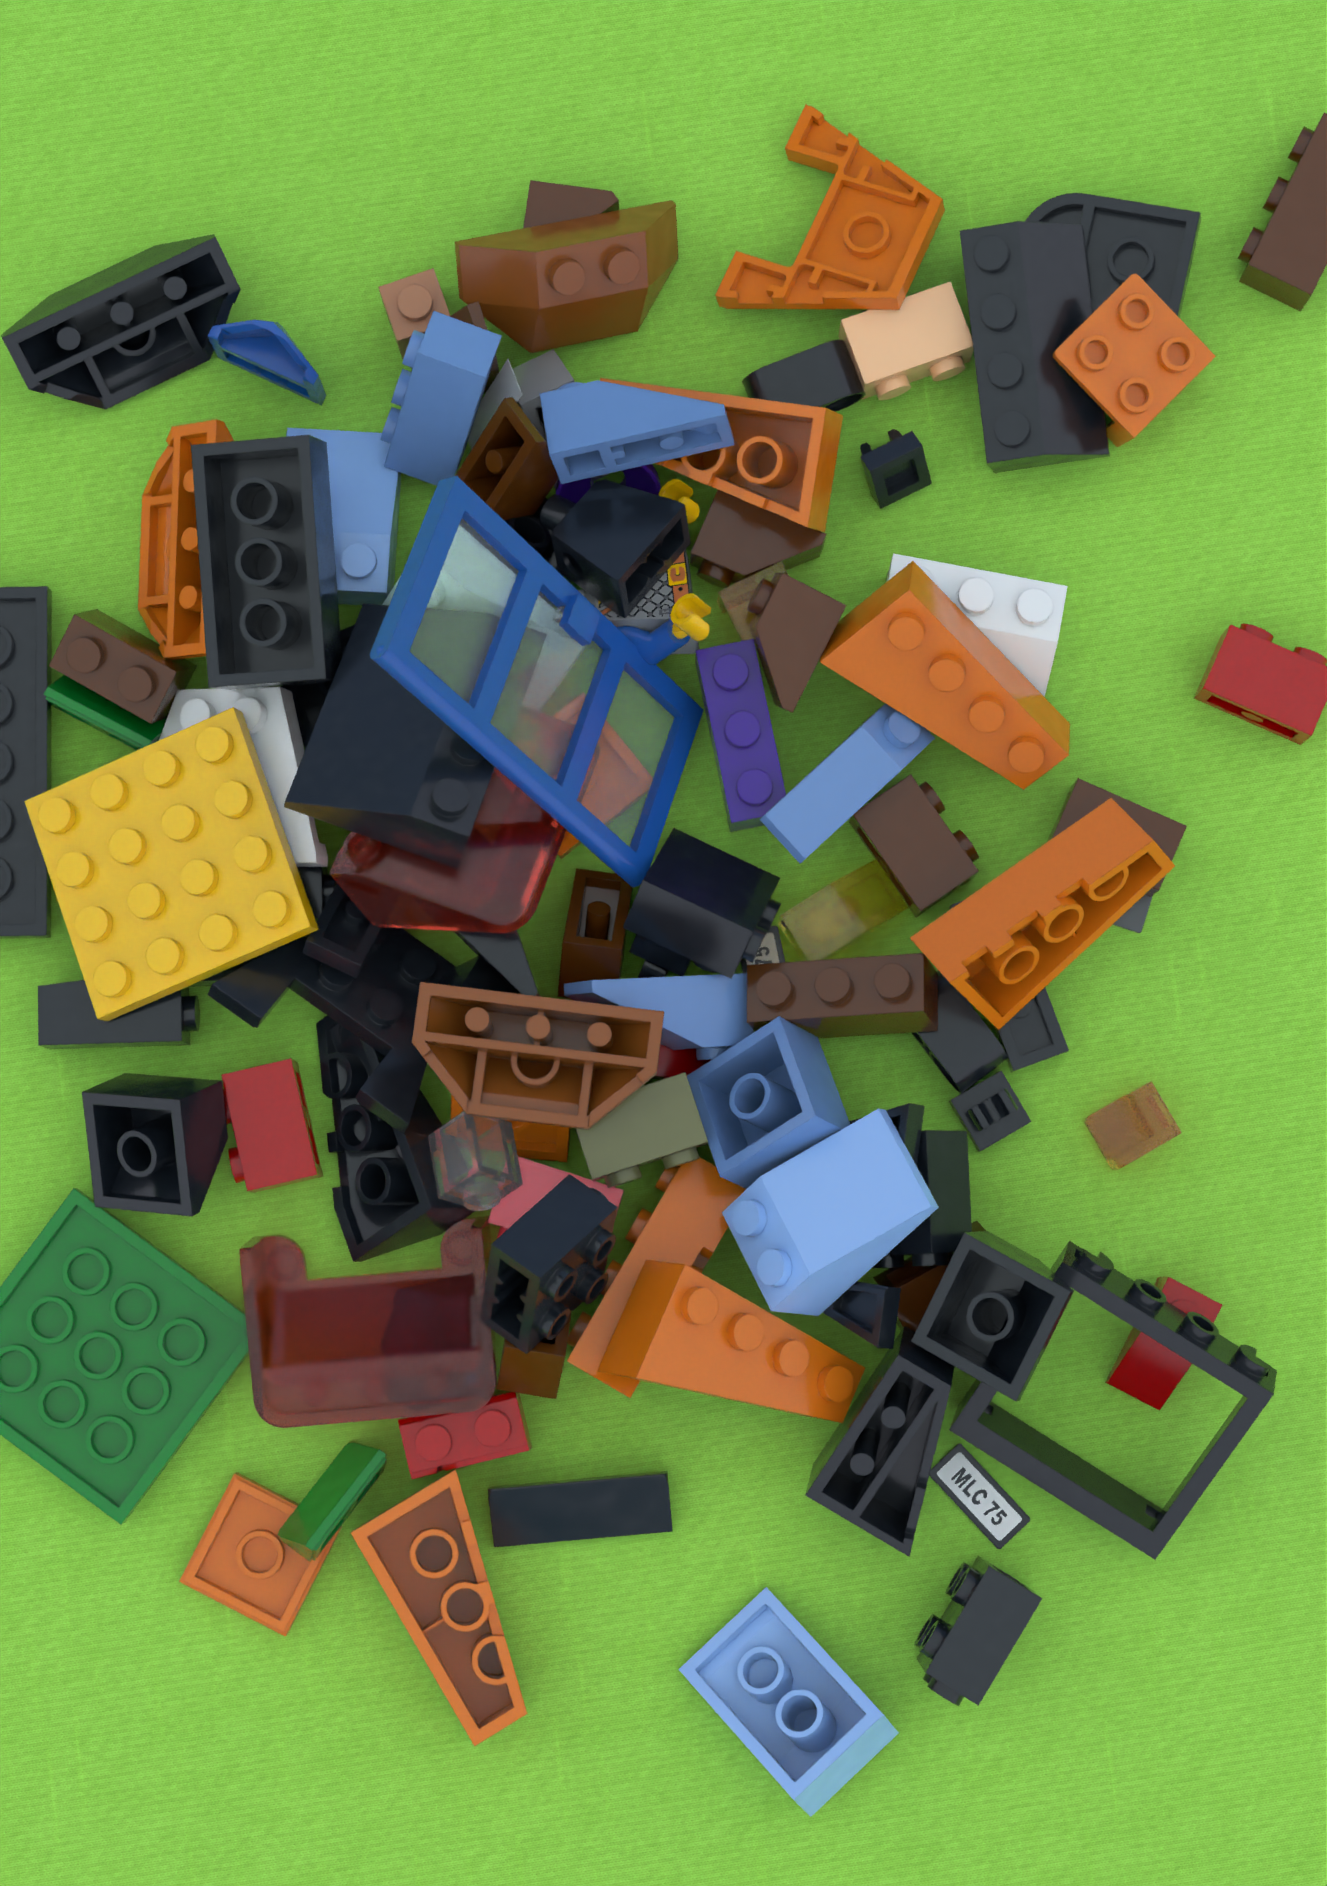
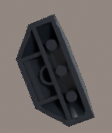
[1,234,241,409]

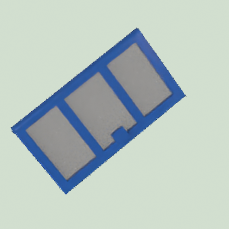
[370,476,703,887]

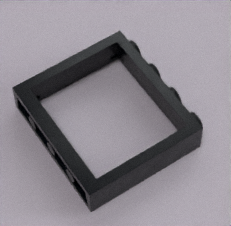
[949,1241,1277,1560]

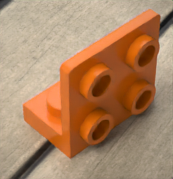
[1053,274,1216,448]

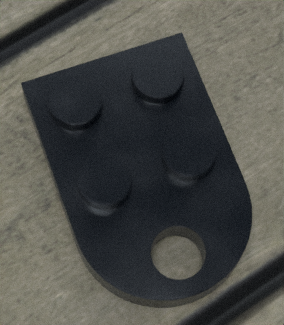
[1025,193,1201,318]

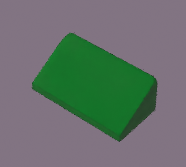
[43,675,167,750]
[278,1442,387,1562]

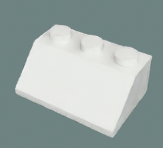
[886,553,1068,697]

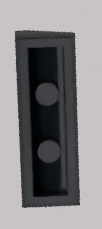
[488,1471,673,1547]

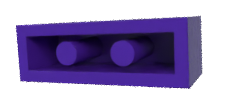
[695,639,786,832]

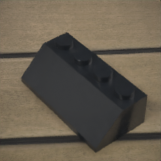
[960,221,1110,473]

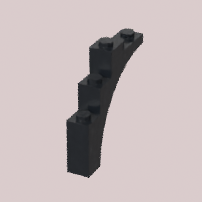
[38,866,338,1049]

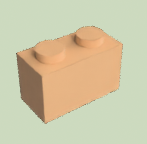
[838,281,973,401]

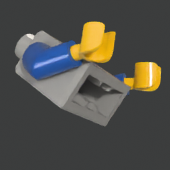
[562,479,711,665]

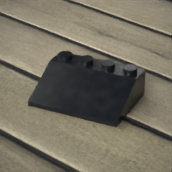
[284,603,543,869]

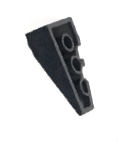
[316,1016,480,1262]

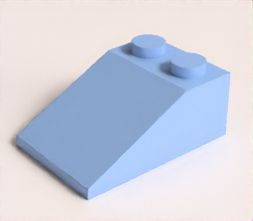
[286,428,401,605]
[722,1108,939,1316]
[678,1587,899,1817]

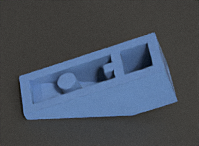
[540,380,735,484]
[759,703,935,864]
[564,973,754,1060]

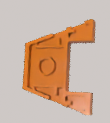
[715,105,945,310]

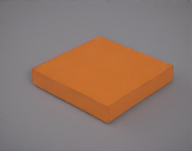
[179,1472,342,1636]

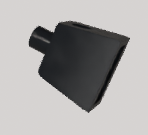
[540,479,691,618]

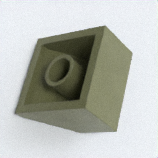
[576,1072,708,1188]

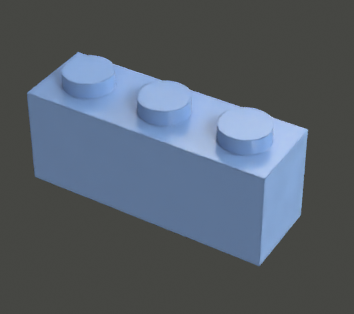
[380,311,502,486]

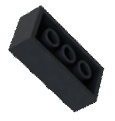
[191,435,342,690]

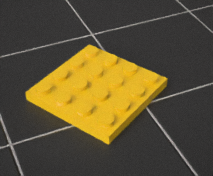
[24,707,319,1021]

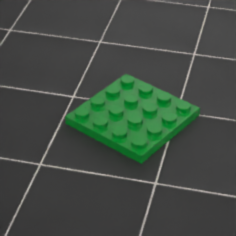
[0,1188,267,1525]

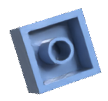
[687,1016,850,1189]

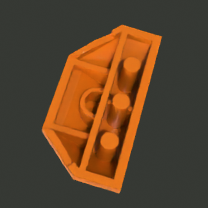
[138,419,234,660]

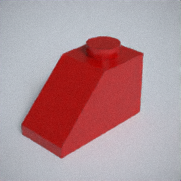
[1105,1277,1222,1411]

